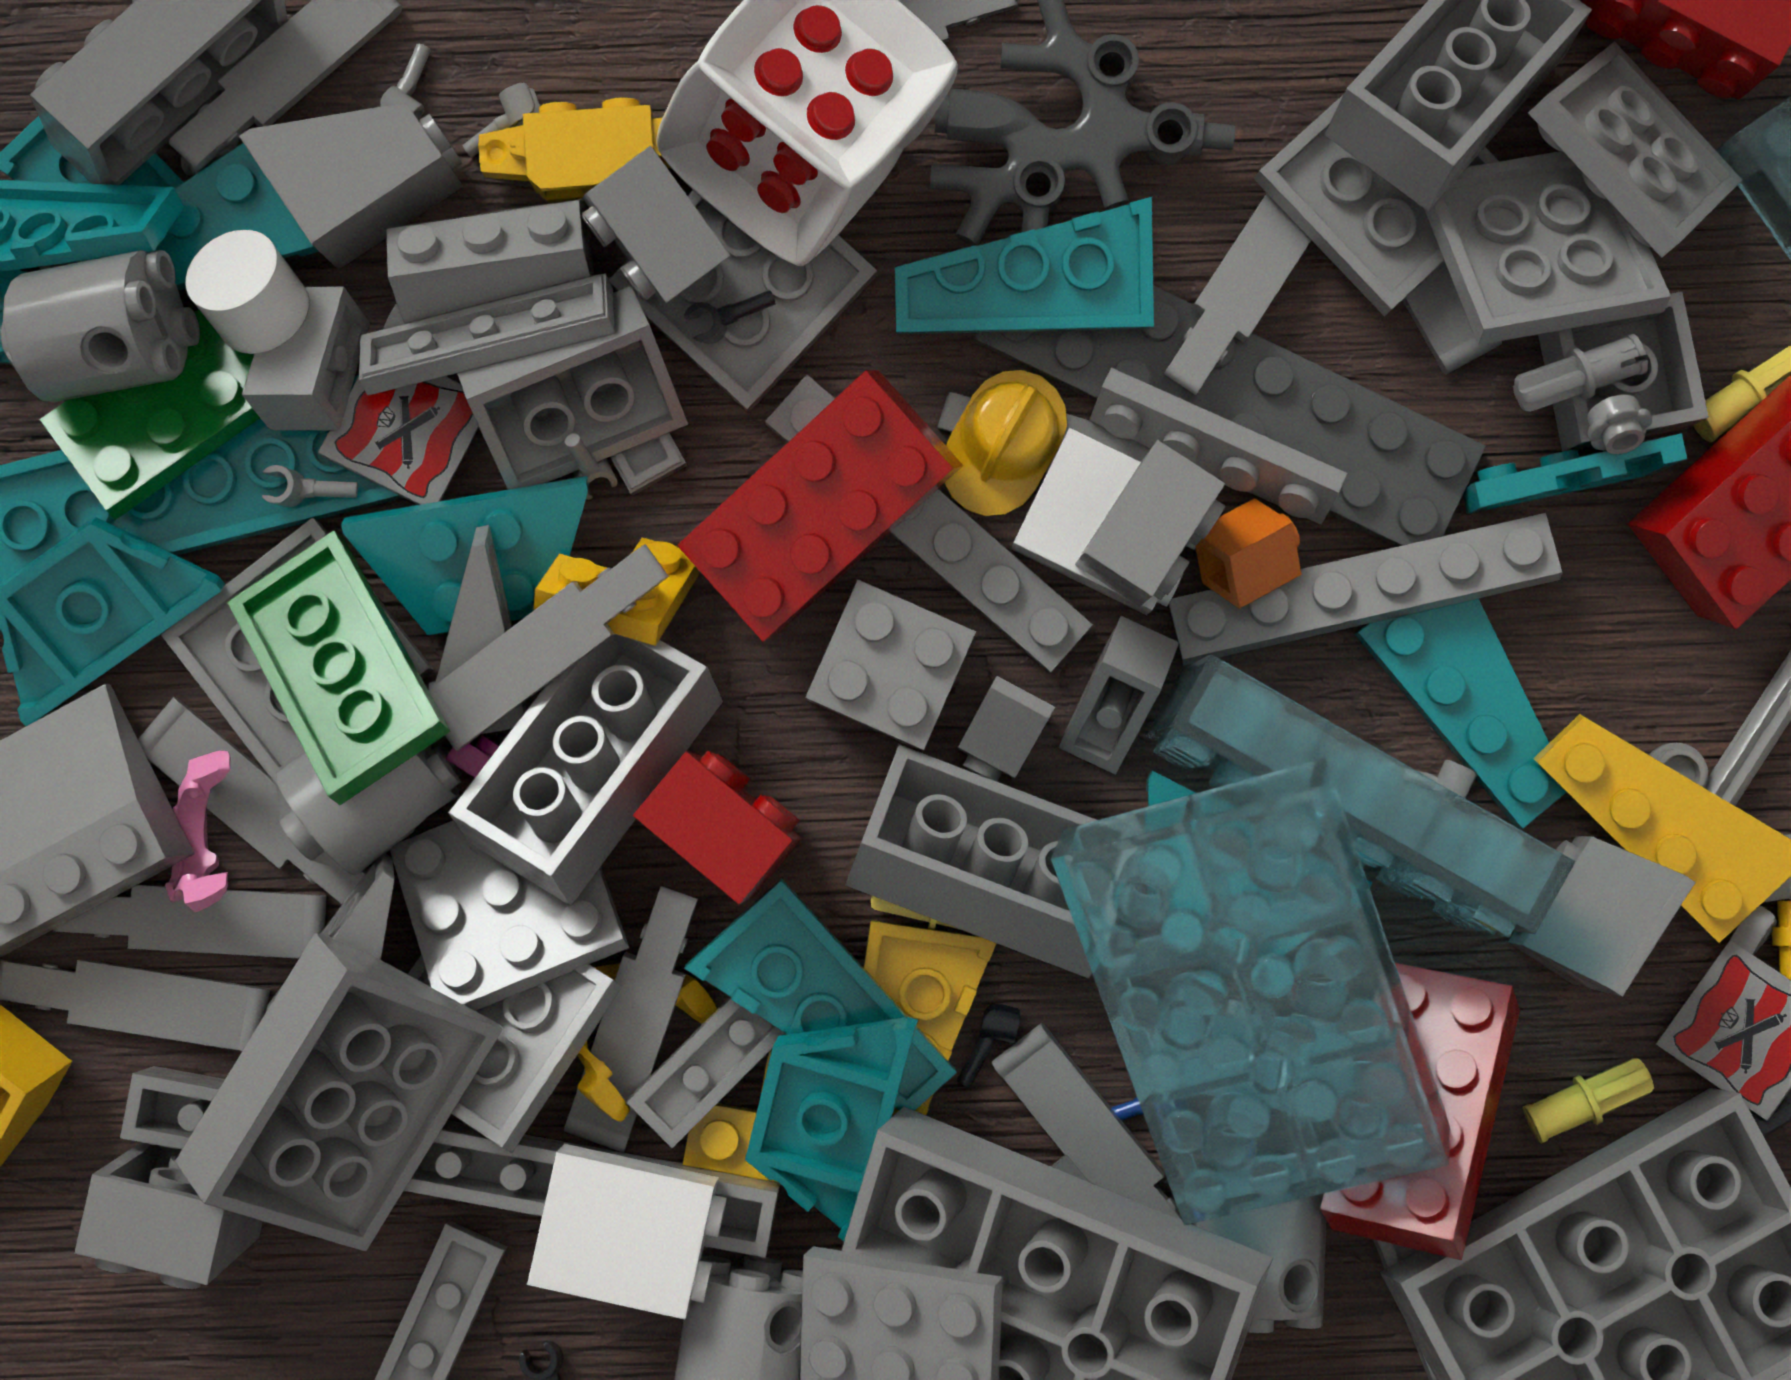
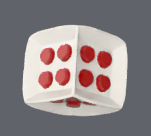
[656,0,958,266]

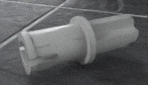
[1513,334,1648,412]

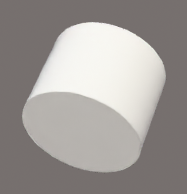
[186,230,309,354]

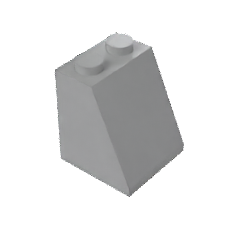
[239,102,463,270]

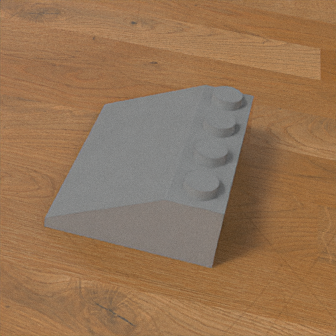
[0,684,195,958]
[175,933,503,1251]

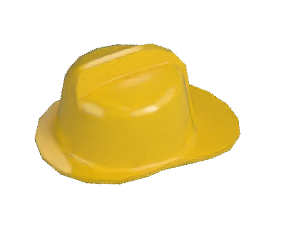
[945,370,1067,516]

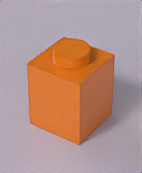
[1195,498,1301,609]

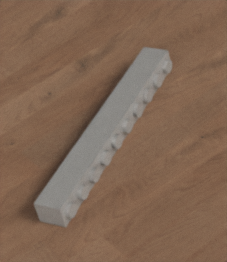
[120,1066,781,1258]

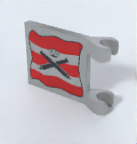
[318,304,479,505]
[1656,906,1791,1121]

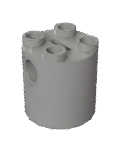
[1,250,200,402]
[276,744,464,875]
[1195,1147,1327,1333]
[674,1254,803,1380]

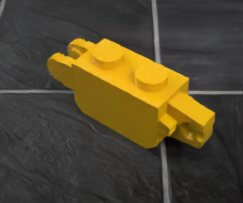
[478,98,671,203]

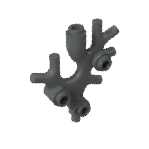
[930,0,1235,246]

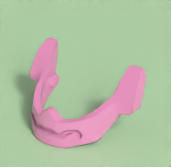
[165,751,231,912]

